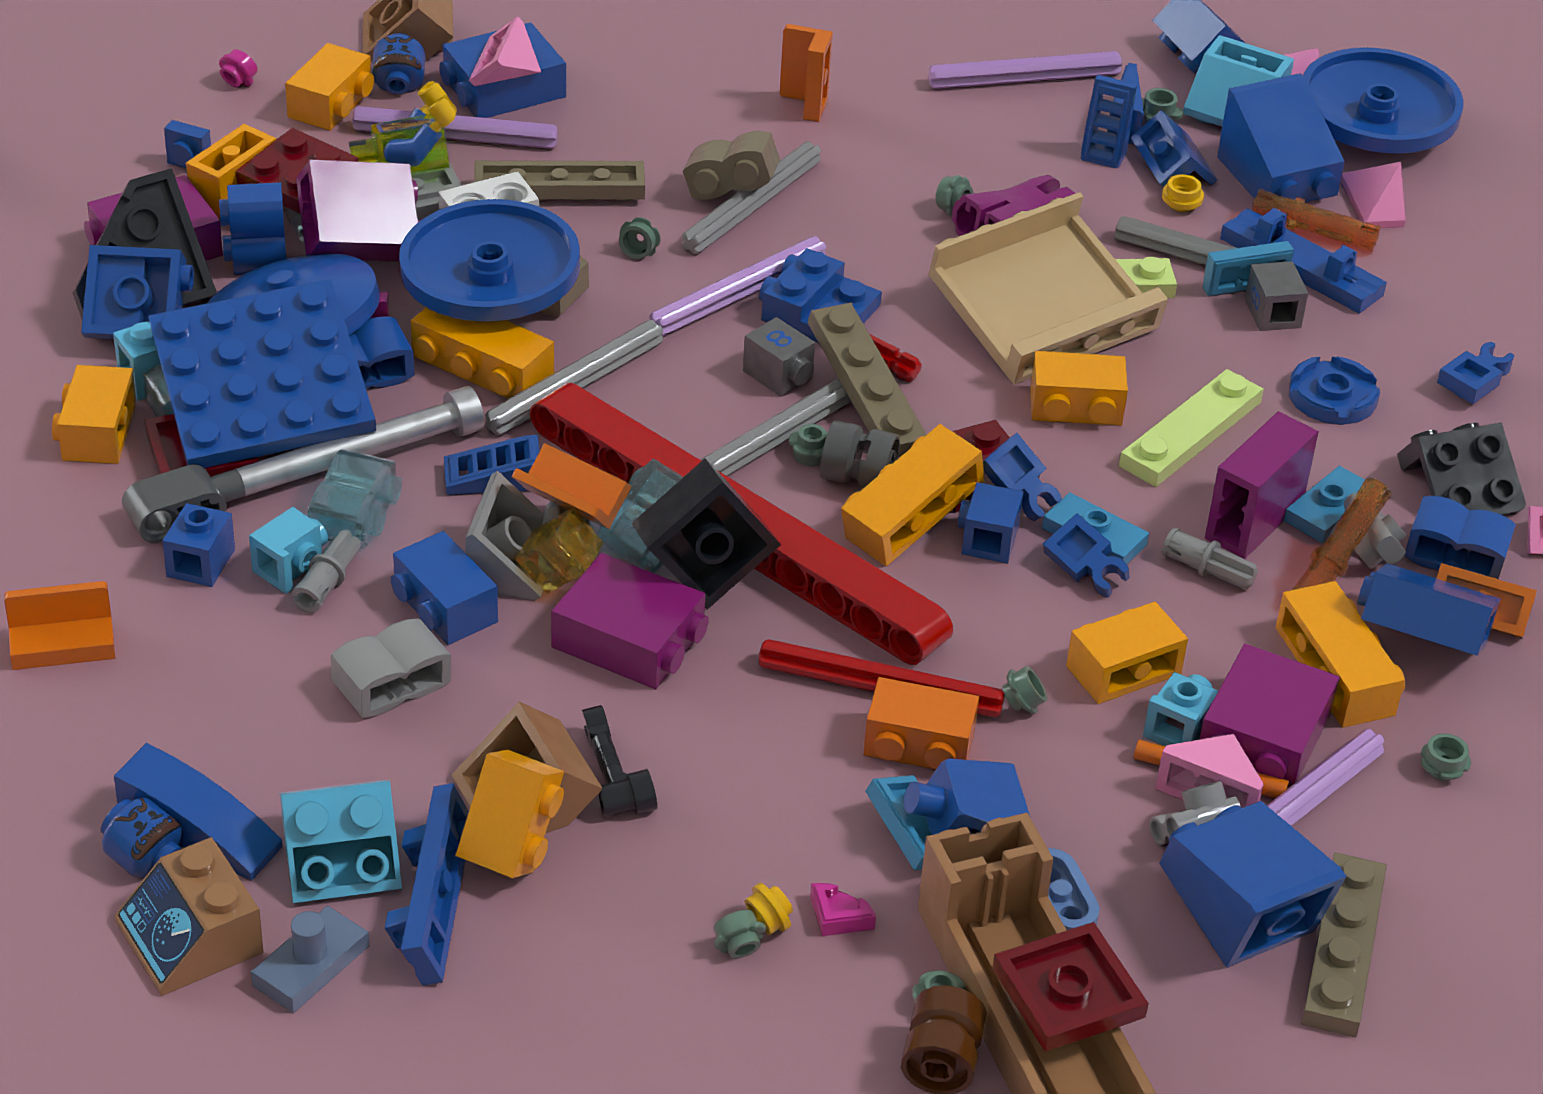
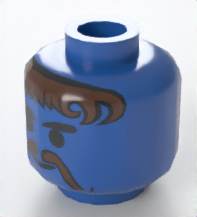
[371,33,426,94]
[100,797,183,878]

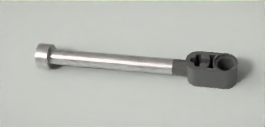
[122,386,484,543]

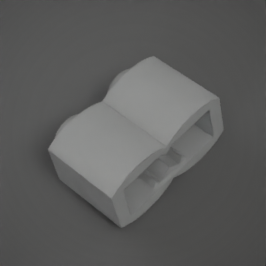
[331,619,451,717]

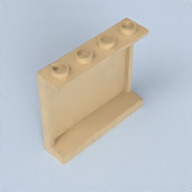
[928,192,1168,385]

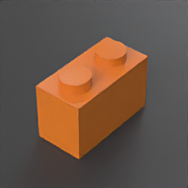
[863,677,979,769]

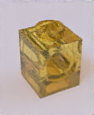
[515,508,604,594]

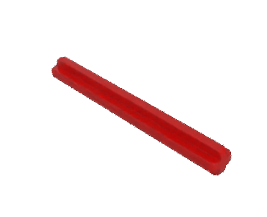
[758,639,1005,717]

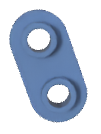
[1048,848,1100,930]

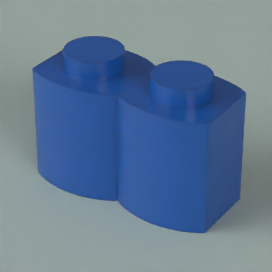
[219,183,287,275]
[349,317,415,389]
[1404,496,1516,579]

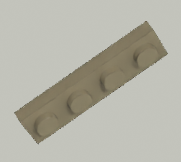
[474,161,645,201]
[807,303,927,455]
[1301,852,1387,1037]

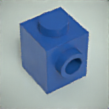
[957,482,1024,564]
[162,503,235,587]

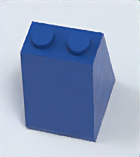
[1217,73,1345,212]
[1159,801,1347,968]

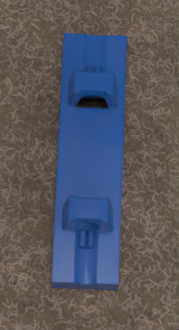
[1220,208,1387,314]
[384,783,469,986]

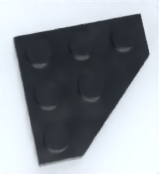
[72,168,217,319]

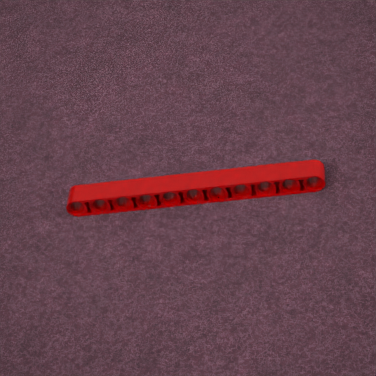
[529,383,954,665]

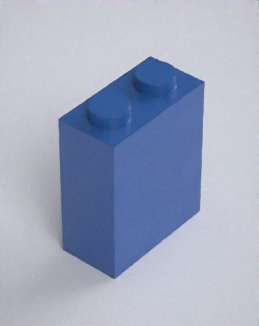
[439,22,566,118]
[1357,563,1501,656]

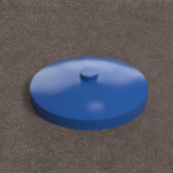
[1303,48,1464,153]
[399,199,580,321]
[207,253,380,335]

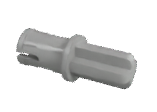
[1162,527,1258,590]
[291,530,361,612]

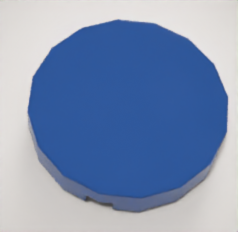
[1289,356,1380,425]

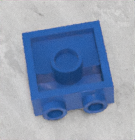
[81,245,194,339]
[759,248,882,343]

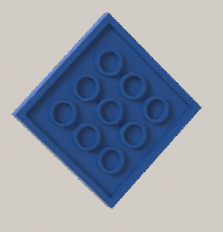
[148,279,376,468]

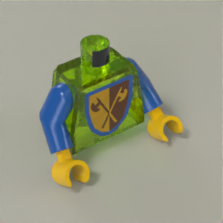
[348,81,457,172]

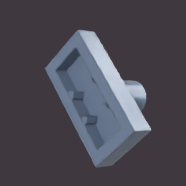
[251,905,370,1013]

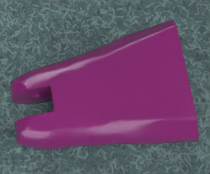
[952,175,1076,236]

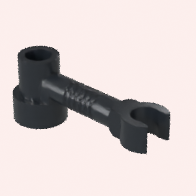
[582,705,658,817]

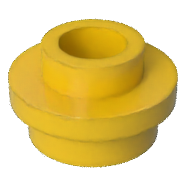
[1162,174,1204,212]
[744,882,793,936]

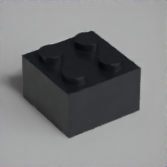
[631,458,781,610]

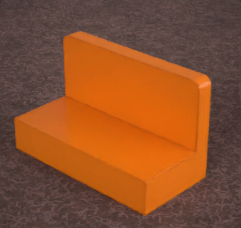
[779,24,833,122]
[511,443,631,529]
[1436,563,1537,638]
[4,581,116,670]

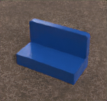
[1131,110,1218,187]

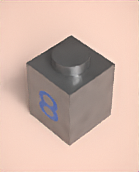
[1245,262,1308,331]
[743,317,815,396]

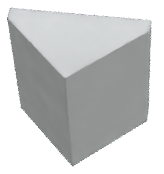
[466,471,562,601]

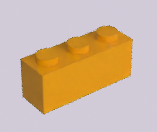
[411,307,554,399]
[841,424,985,567]
[1275,581,1405,728]

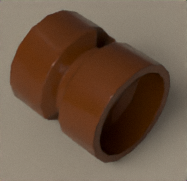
[901,985,987,1094]

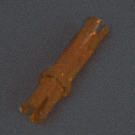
[1252,189,1381,252]
[1292,478,1392,590]

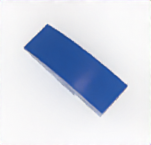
[114,743,283,881]

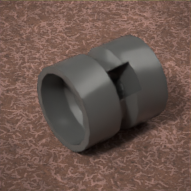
[820,420,900,488]

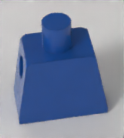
[904,759,1031,835]

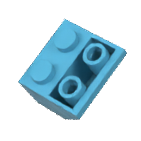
[1183,35,1294,126]
[279,780,402,903]

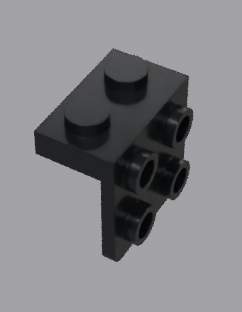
[1397,422,1526,516]

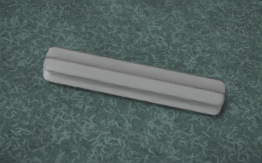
[1115,216,1236,266]

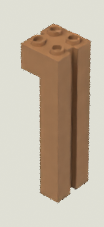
[918,813,1156,1094]

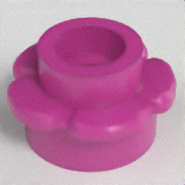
[219,49,258,87]

